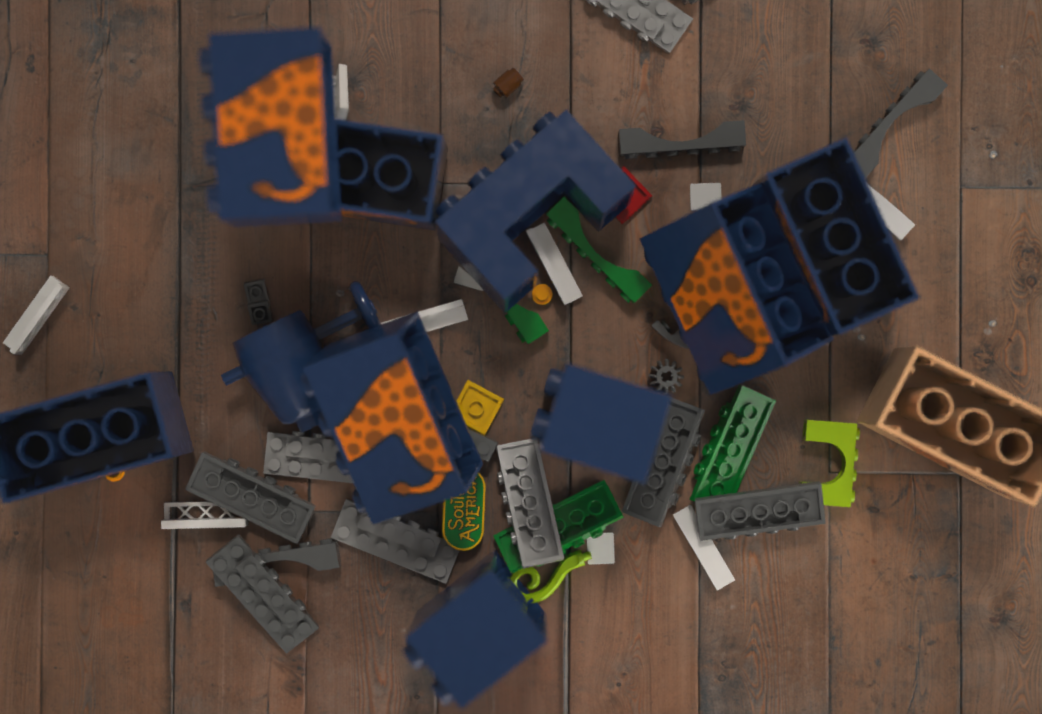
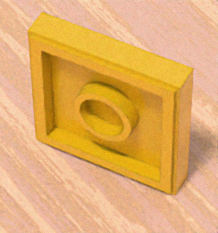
[456,380,504,436]

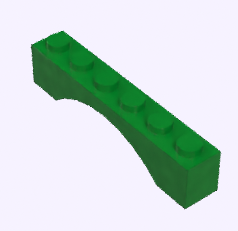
[546,197,652,304]
[504,303,549,345]

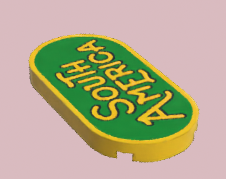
[442,472,486,551]

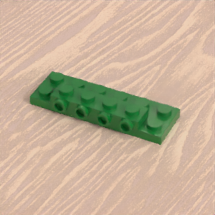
[690,384,776,502]
[493,480,624,573]

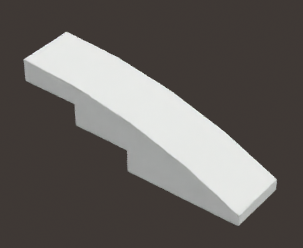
[869,186,915,241]
[673,505,735,591]

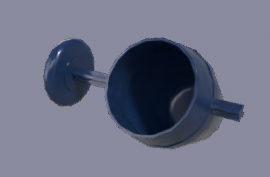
[221,281,381,433]

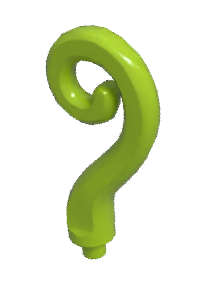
[510,549,592,603]

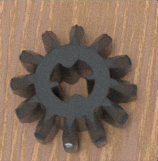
[648,359,684,394]

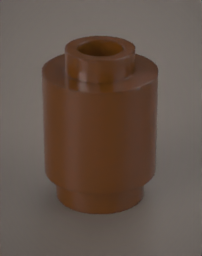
[492,68,524,98]

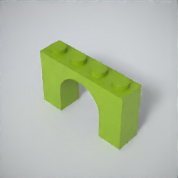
[799,419,860,507]

